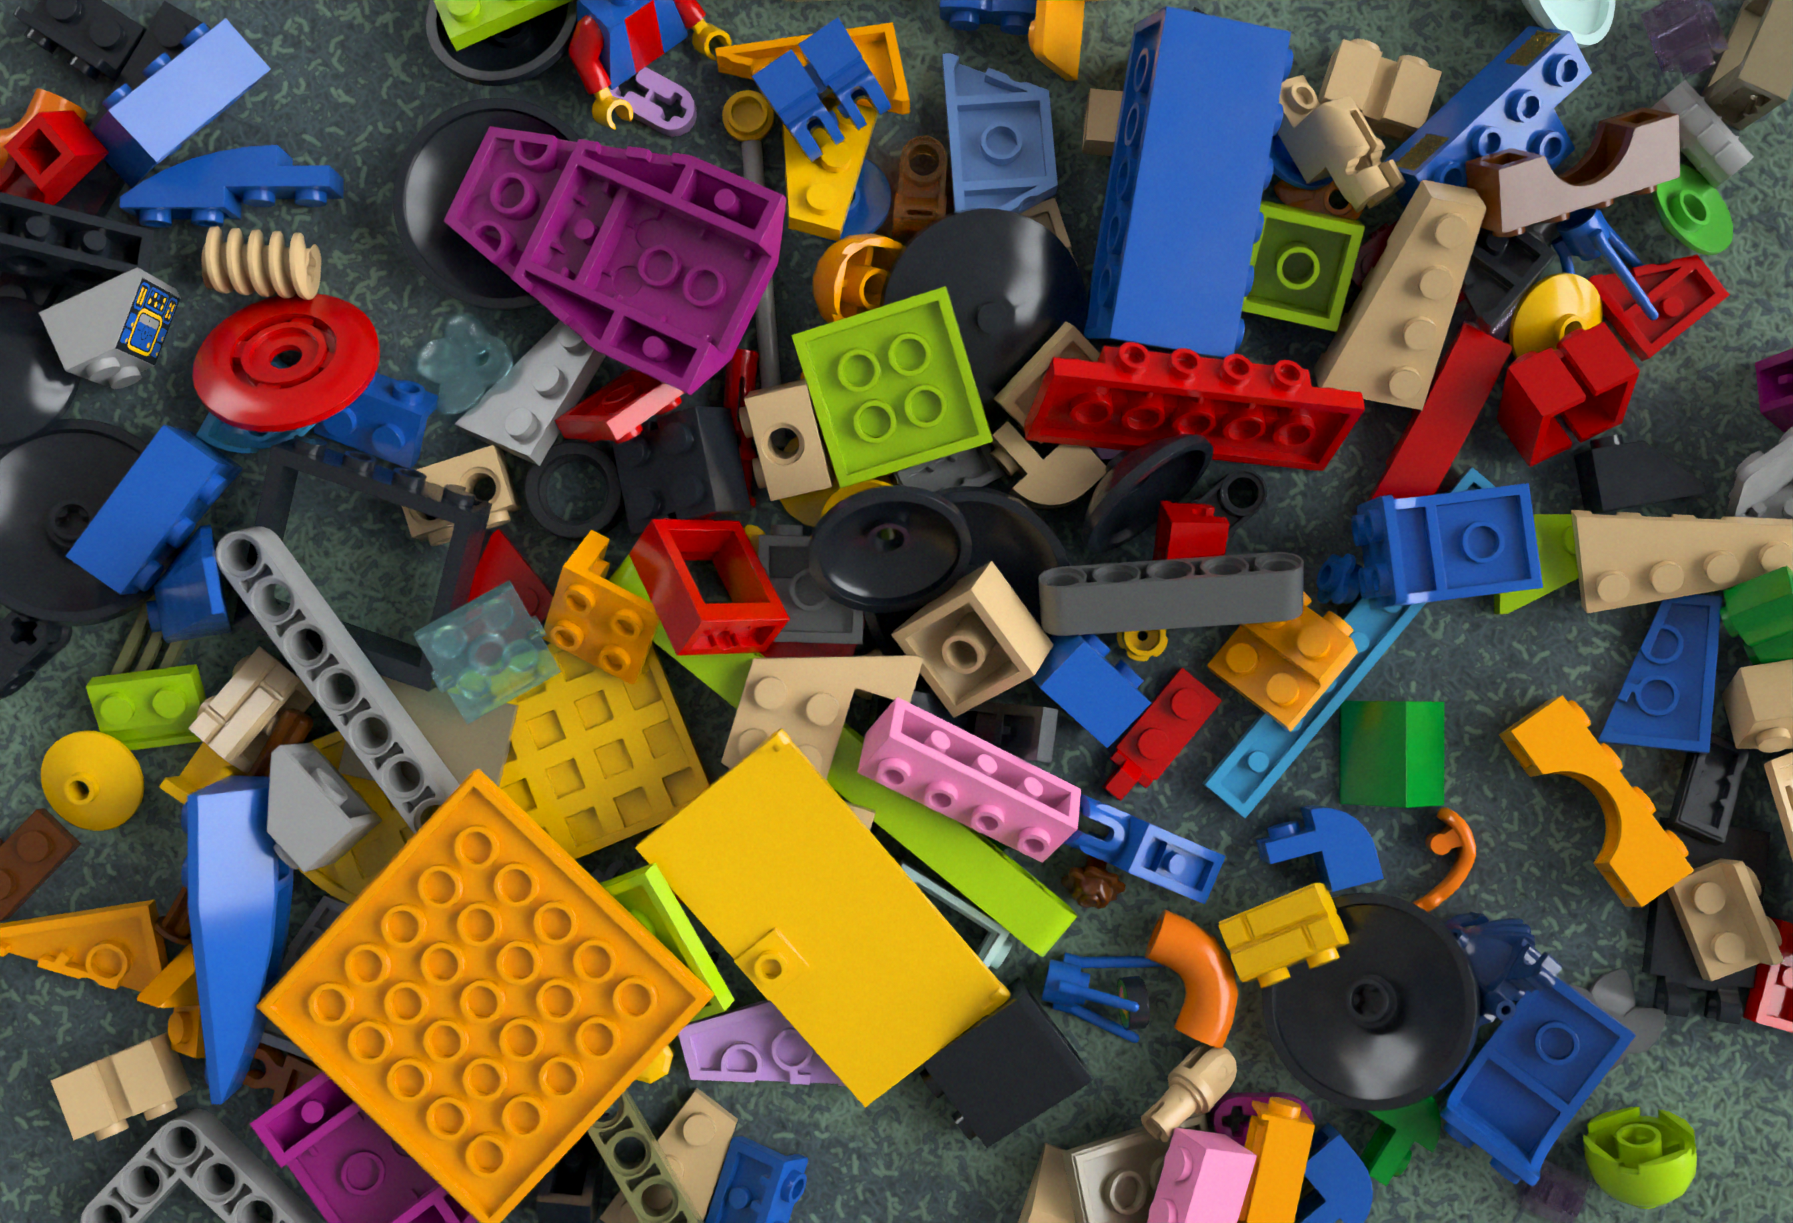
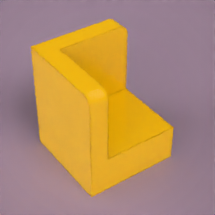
[159,742,247,804]

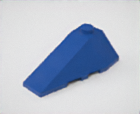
[146,525,231,643]

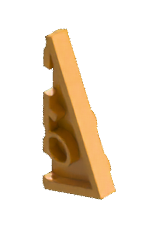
[715,22,910,115]
[0,900,169,992]

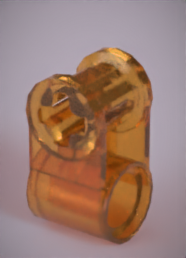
[892,135,947,238]

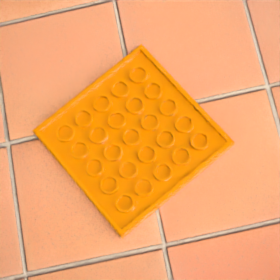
[256,769,715,1223]

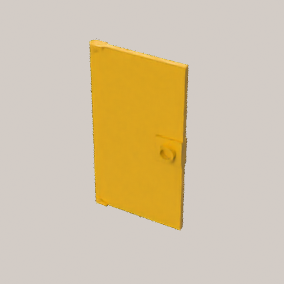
[635,728,1011,1107]

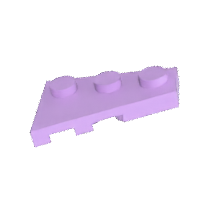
[678,1000,846,1086]

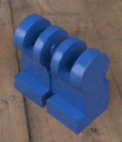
[752,17,892,162]

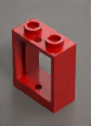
[629,518,790,656]

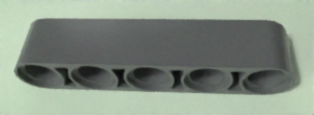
[1038,552,1304,636]

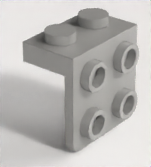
[1725,426,1793,519]

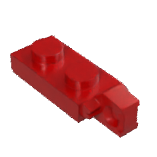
[1101,667,1222,801]

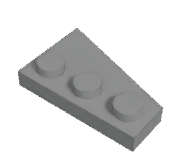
[454,320,606,466]

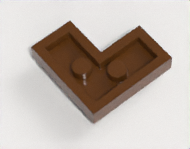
[0,808,81,921]

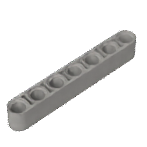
[216,526,460,834]

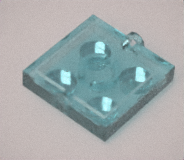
[413,580,561,725]

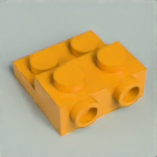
[1207,591,1358,732]

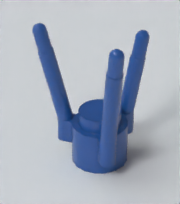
[1551,208,1659,320]
[1041,952,1165,1043]

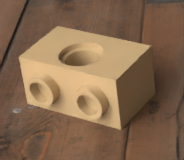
[739,379,836,501]

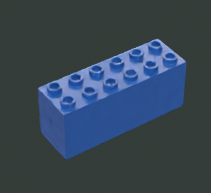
[1083,6,1293,359]

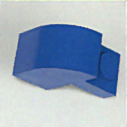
[1256,805,1384,892]
[1294,1122,1373,1223]

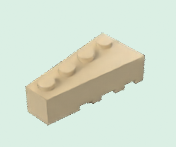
[1313,180,1486,410]

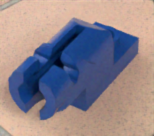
[1063,794,1226,904]

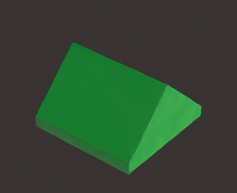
[1339,700,1444,808]

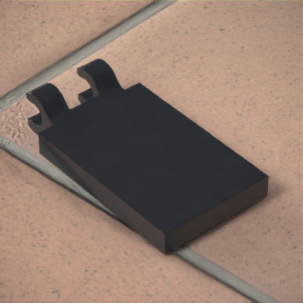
[1642,817,1771,1025]

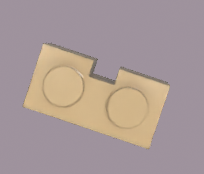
[1317,39,1442,142]
[51,1032,192,1141]

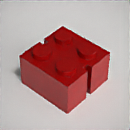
[1497,322,1640,467]

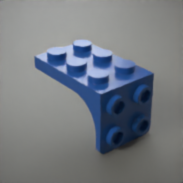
[1351,483,1543,610]
[1440,976,1636,1186]

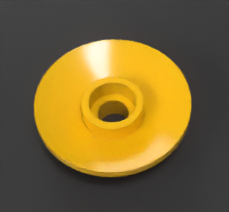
[1509,273,1603,359]
[41,730,145,831]

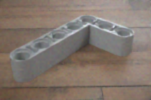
[80,1109,325,1223]

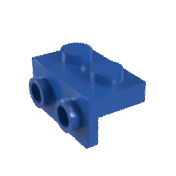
[314,371,440,469]

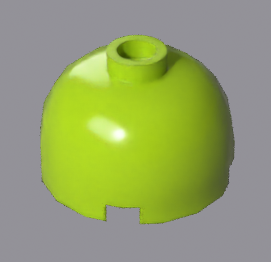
[1583,1107,1697,1209]

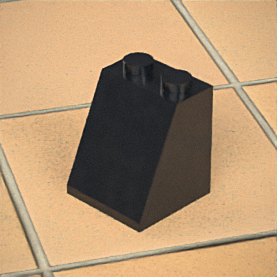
[919,977,1093,1148]

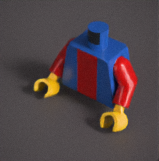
[569,0,732,130]

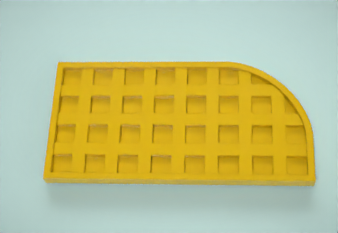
[298,641,711,904]

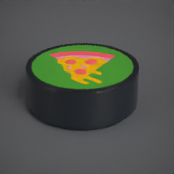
[1117,976,1150,1031]

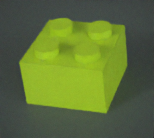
[1242,200,1365,332]

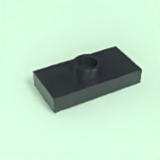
[1667,732,1750,846]

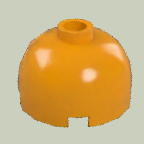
[812,234,904,323]

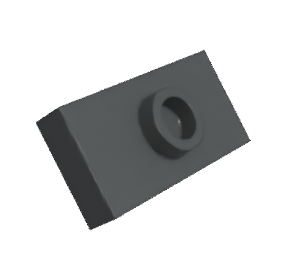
[888,443,1005,492]

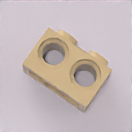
[402,445,521,546]

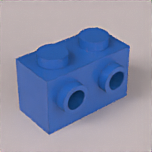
[1031,634,1151,748]

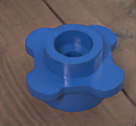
[1317,553,1362,604]

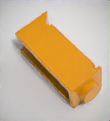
[1237,1097,1315,1223]

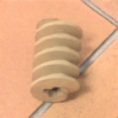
[201,226,321,300]

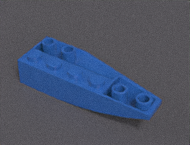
[181,775,293,1104]

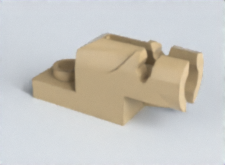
[1278,75,1406,213]

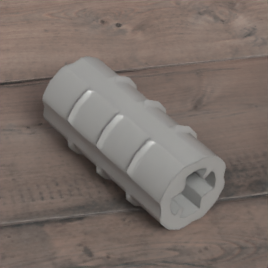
[1650,79,1754,189]

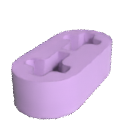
[608,67,697,137]

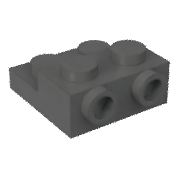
[758,525,863,644]

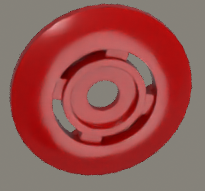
[192,293,380,432]

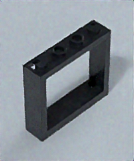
[233,435,492,692]

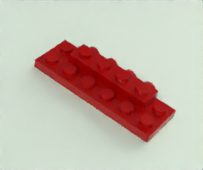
[1024,342,1365,471]

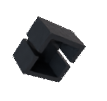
[612,406,752,535]

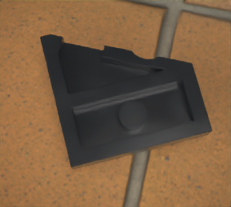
[1461,227,1557,335]

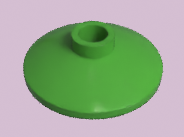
[1652,164,1733,255]

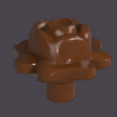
[1061,855,1126,909]

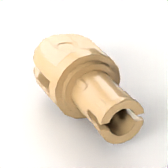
[1141,1043,1237,1142]

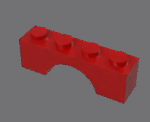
[0,110,109,205]

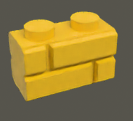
[1218,883,1349,988]

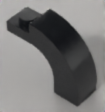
[867,691,1058,763]

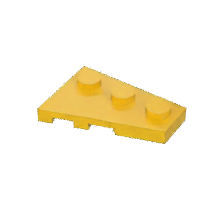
[782,97,878,241]

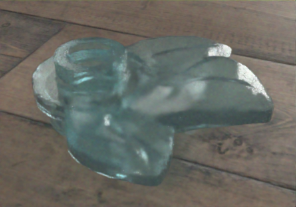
[413,314,513,415]

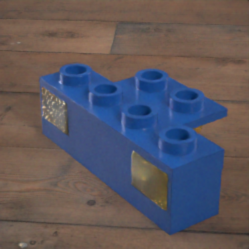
[1383,26,1592,207]

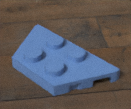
[942,53,1058,214]

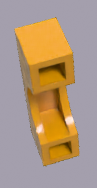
[1499,695,1694,907]

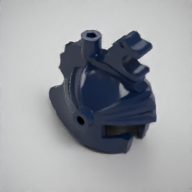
[1444,912,1562,1027]

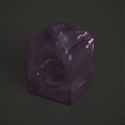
[1640,0,1729,77]

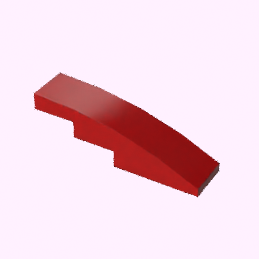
[1366,322,1513,502]

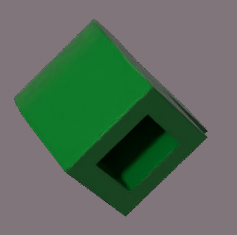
[1359,1096,1441,1187]

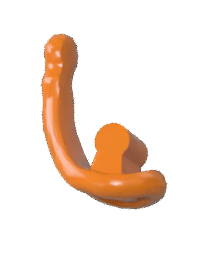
[1412,807,1476,912]

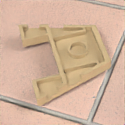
[721,655,924,831]

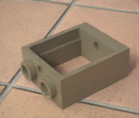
[1701,0,1793,130]

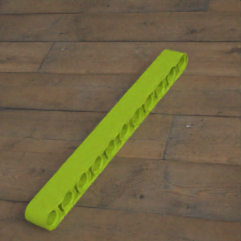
[608,554,1078,957]

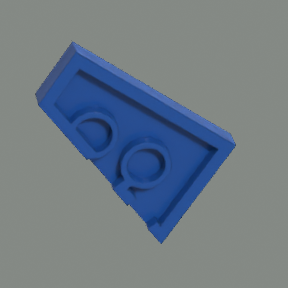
[1597,594,1722,754]

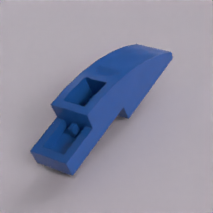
[120,145,344,228]

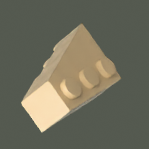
[1722,659,1793,753]

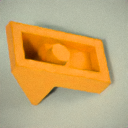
[137,944,206,1059]

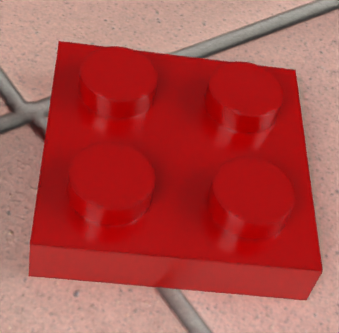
[554,368,685,444]

